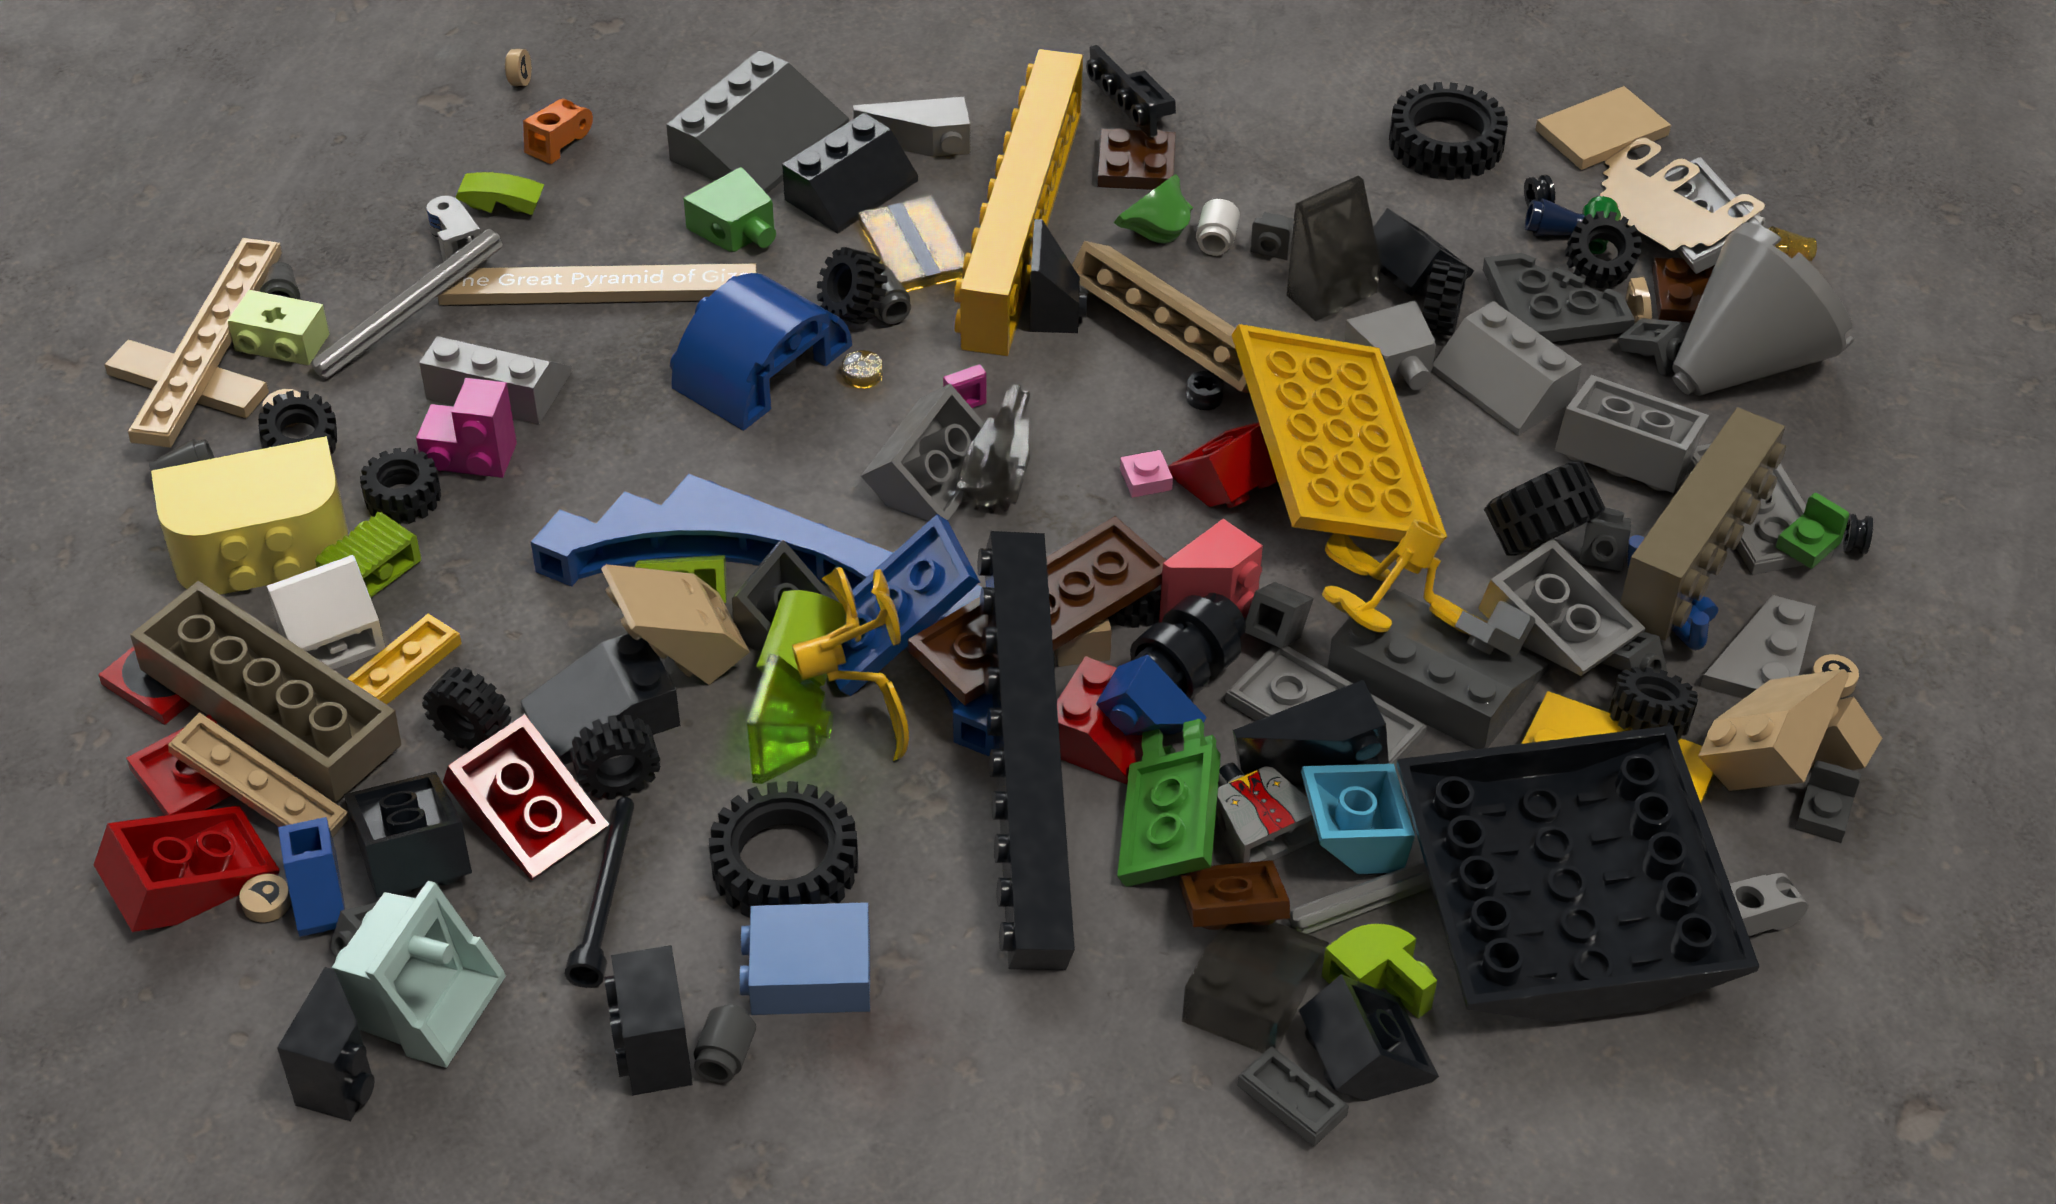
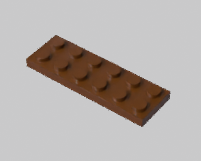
[908,516,1166,705]

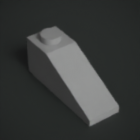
[853,96,970,157]

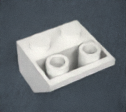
[267,555,385,669]

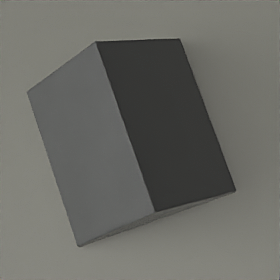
[732,540,837,652]

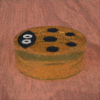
[842,350,883,388]

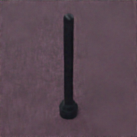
[564,797,634,988]

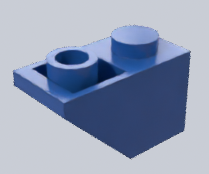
[278,817,346,937]

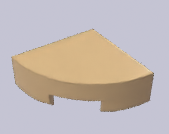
[1625,277,1652,324]

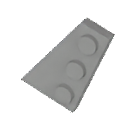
[1700,595,1816,698]

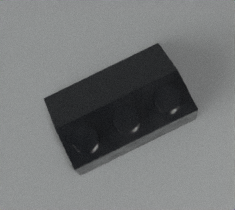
[782,113,918,233]

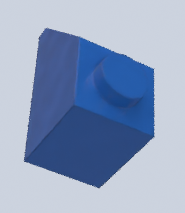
[1096,655,1207,735]

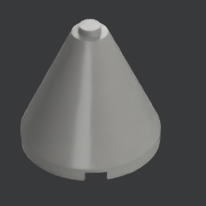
[1672,222,1854,396]

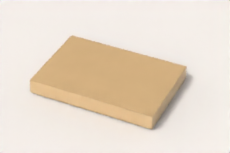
[1536,86,1671,170]

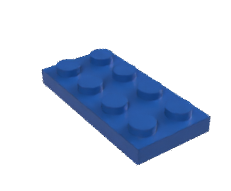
[835,514,980,696]

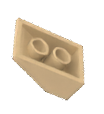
[1698,669,1849,791]

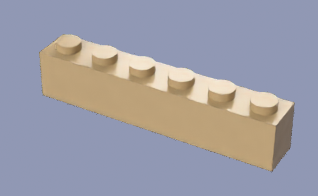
[1072,241,1250,393]

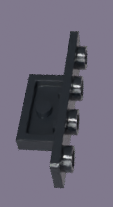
[1086,45,1176,138]

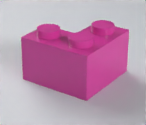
[416,378,517,478]

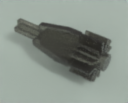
[956,385,1030,514]

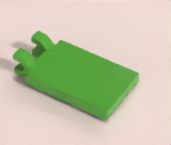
[1117,718,1221,887]

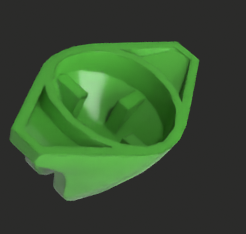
[1114,174,1193,243]

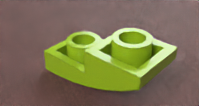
[455,172,545,215]

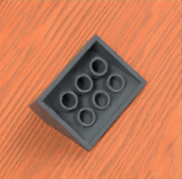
[666,50,849,194]
[1328,589,1549,749]

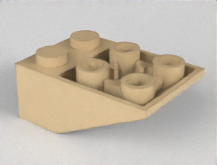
[601,564,750,685]

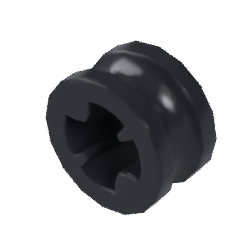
[1524,174,1555,206]
[1186,371,1224,410]
[1843,514,1873,554]

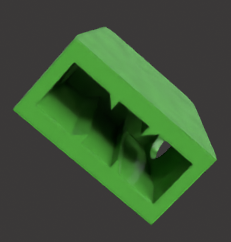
[683,167,776,252]

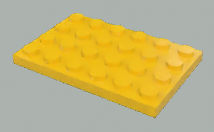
[1231,324,1447,543]

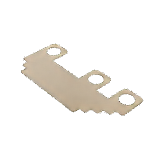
[1600,138,1765,251]

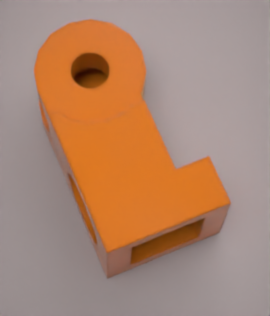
[523,98,593,164]

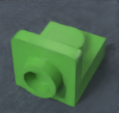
[1776,493,1849,569]

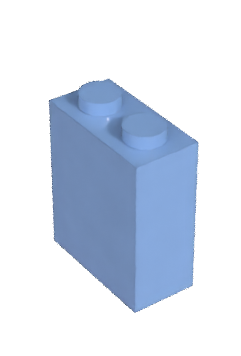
[740,903,870,1015]

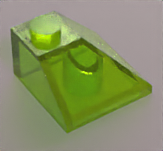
[747,654,833,784]

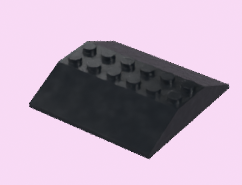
[1396,725,1759,1022]

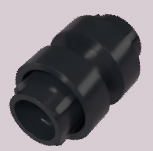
[1130,593,1246,700]

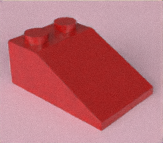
[443,714,609,880]
[94,805,280,932]

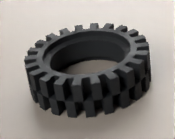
[1389,82,1508,180]
[709,781,859,918]

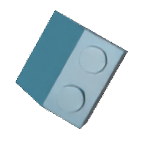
[1301,764,1415,874]

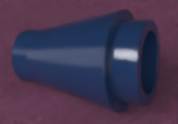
[1525,198,1585,236]

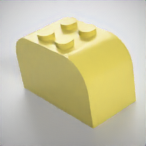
[151,436,349,595]

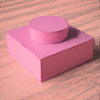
[1120,450,1173,498]

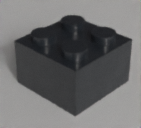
[604,945,693,1096]

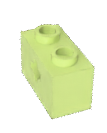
[227,290,330,365]

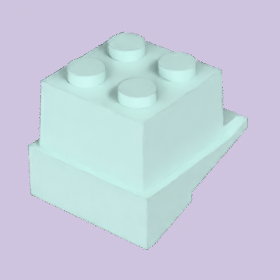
[332,881,506,1068]

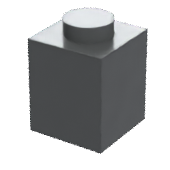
[1245,582,1314,648]

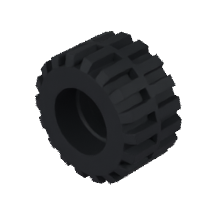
[1484,461,1605,556]

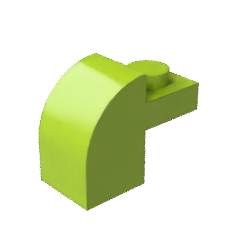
[1321,924,1437,1019]

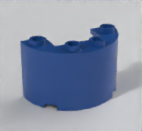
[670,273,852,431]

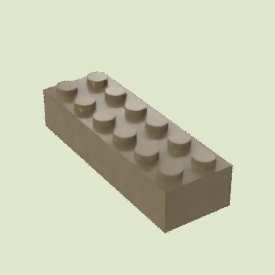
[1620,407,1786,641]
[130,581,402,802]

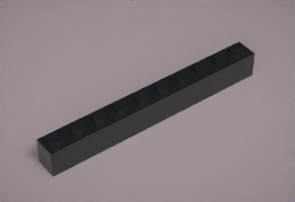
[977,531,1075,970]

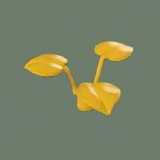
[1322,520,1488,635]
[792,567,909,761]

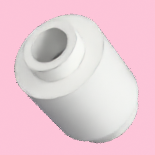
[1196,199,1240,256]

